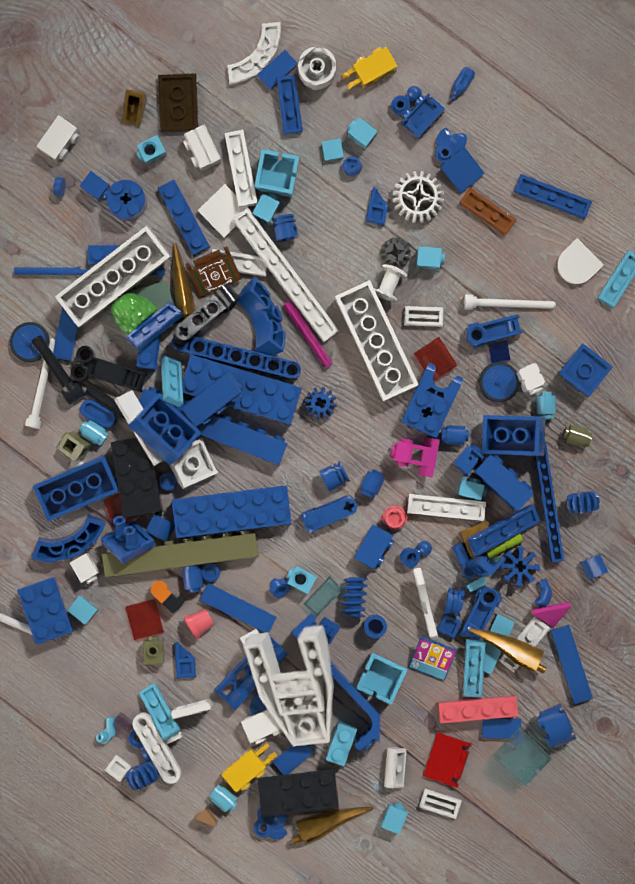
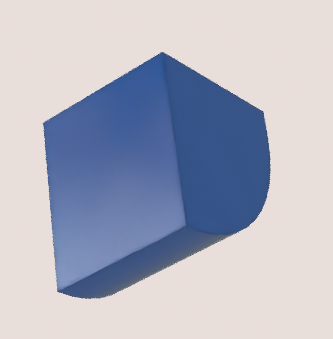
[146,514,175,541]
[580,554,608,580]

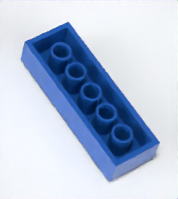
[182,355,302,426]
[172,485,292,538]

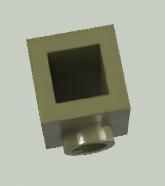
[143,636,165,665]

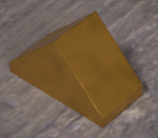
[121,89,147,127]
[460,521,489,558]

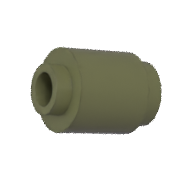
[562,424,592,448]

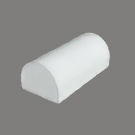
[384,747,407,788]

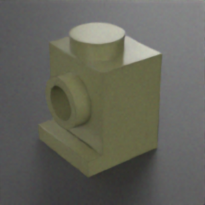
[57,431,92,462]

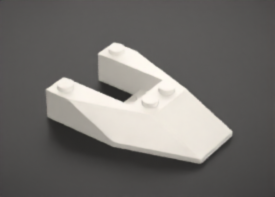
[243,625,333,746]

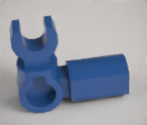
[451,542,489,579]

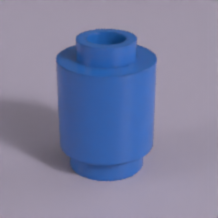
[441,425,469,445]
[360,469,385,499]
[182,564,204,593]

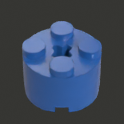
[107,180,147,221]
[537,703,577,748]

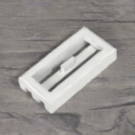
[404,306,443,327]
[419,788,462,819]

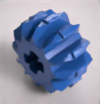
[304,387,337,420]
[566,491,600,514]
[125,761,159,790]

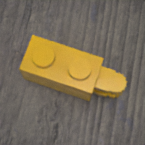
[341,47,398,90]
[221,743,277,792]

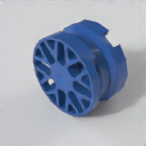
[444,587,465,616]

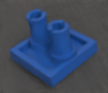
[101,516,155,564]

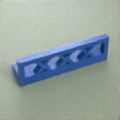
[214,635,288,710]

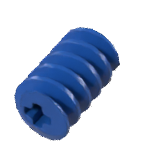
[341,577,368,617]

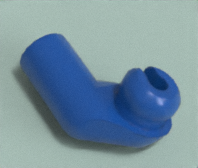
[535,578,552,607]

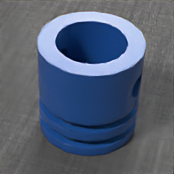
[272,214,299,242]
[319,461,350,491]
[364,614,387,638]

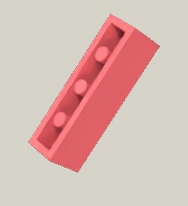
[438,695,518,723]

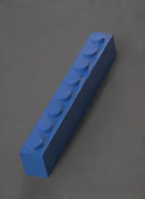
[139,387,288,465]

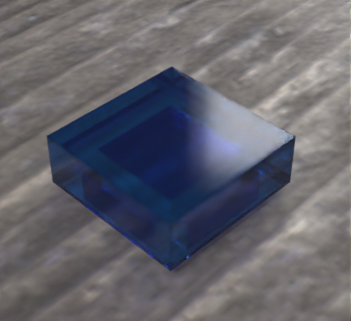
[488,341,510,363]

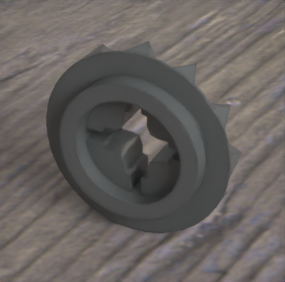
[380,238,411,268]

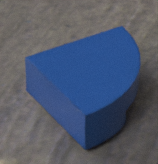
[250,692,267,716]

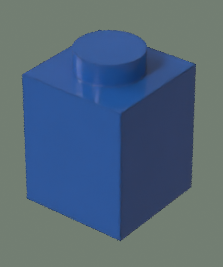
[80,171,111,202]

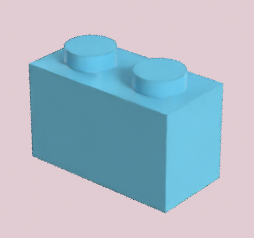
[326,721,357,766]

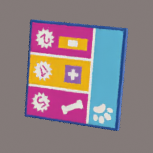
[408,636,457,681]

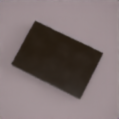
[158,73,199,133]

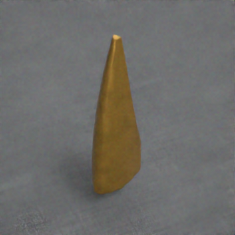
[173,243,196,320]
[468,628,547,674]
[292,807,373,845]

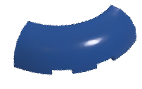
[238,277,286,355]
[32,514,106,562]

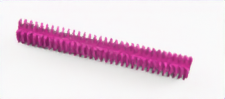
[283,300,333,369]

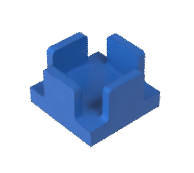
[558,343,613,397]

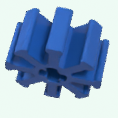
[499,547,540,586]

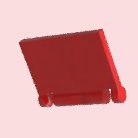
[423,732,472,788]

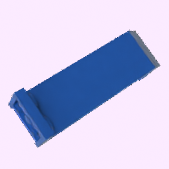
[292,612,380,751]

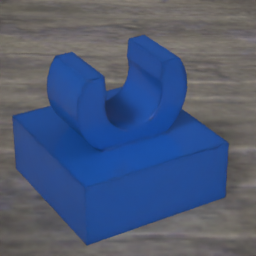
[319,617,341,643]

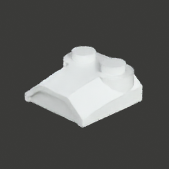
[170,438,218,489]

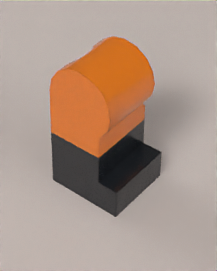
[151,580,187,614]

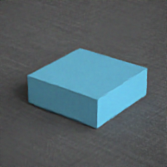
[322,139,344,162]
[465,577,486,592]

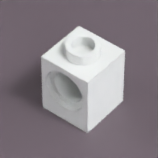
[70,553,100,584]

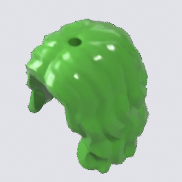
[111,292,158,335]

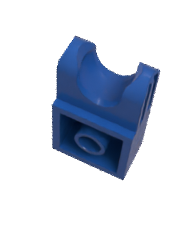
[401,363,463,439]

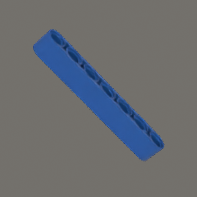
[172,333,301,380]

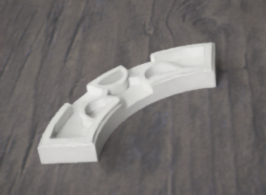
[228,22,281,85]
[413,568,439,643]

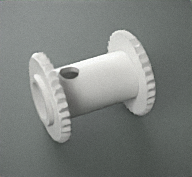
[374,264,407,302]

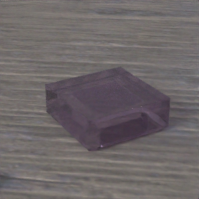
[115,712,133,732]

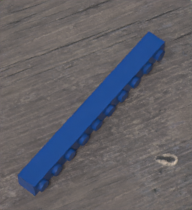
[535,442,564,562]

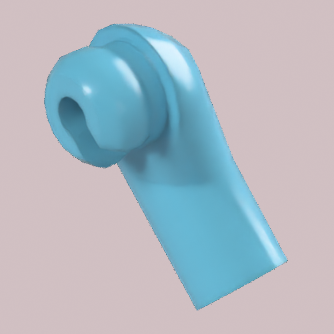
[96,717,116,744]

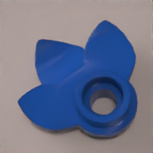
[435,128,467,163]
[254,808,288,840]

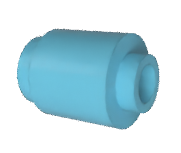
[536,392,556,419]
[79,420,109,447]
[209,784,238,813]

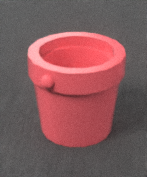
[380,506,409,531]
[183,609,214,639]

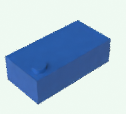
[33,454,119,521]

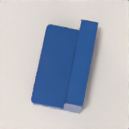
[467,556,506,577]

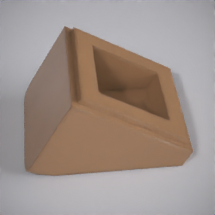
[194,807,218,827]

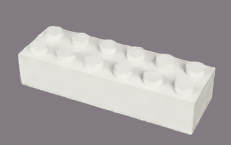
[55,226,172,327]
[335,280,419,402]

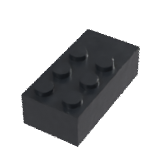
[110,437,164,519]
[257,769,340,820]

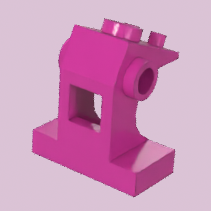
[390,438,440,478]

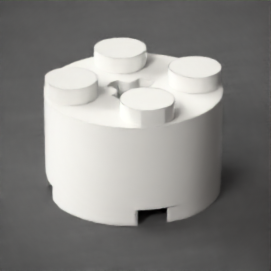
[298,47,336,90]

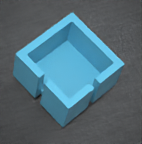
[254,149,300,198]
[356,652,408,705]

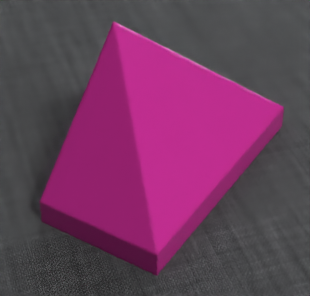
[530,602,571,628]

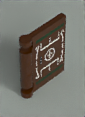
[185,246,242,297]

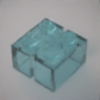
[493,727,552,787]

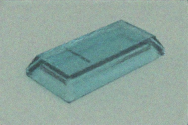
[303,576,343,617]

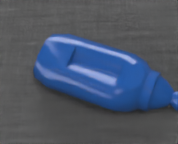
[451,67,475,100]

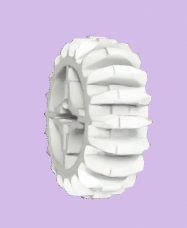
[392,171,444,223]

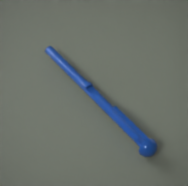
[14,266,165,279]

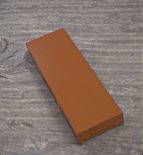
[459,188,517,236]

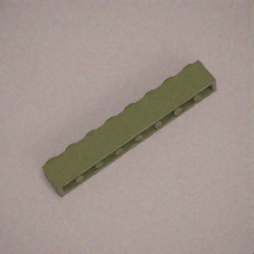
[102,530,259,577]

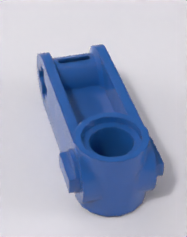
[465,314,524,349]
[300,496,357,533]
[459,585,503,640]

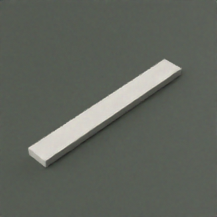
[232,208,339,342]

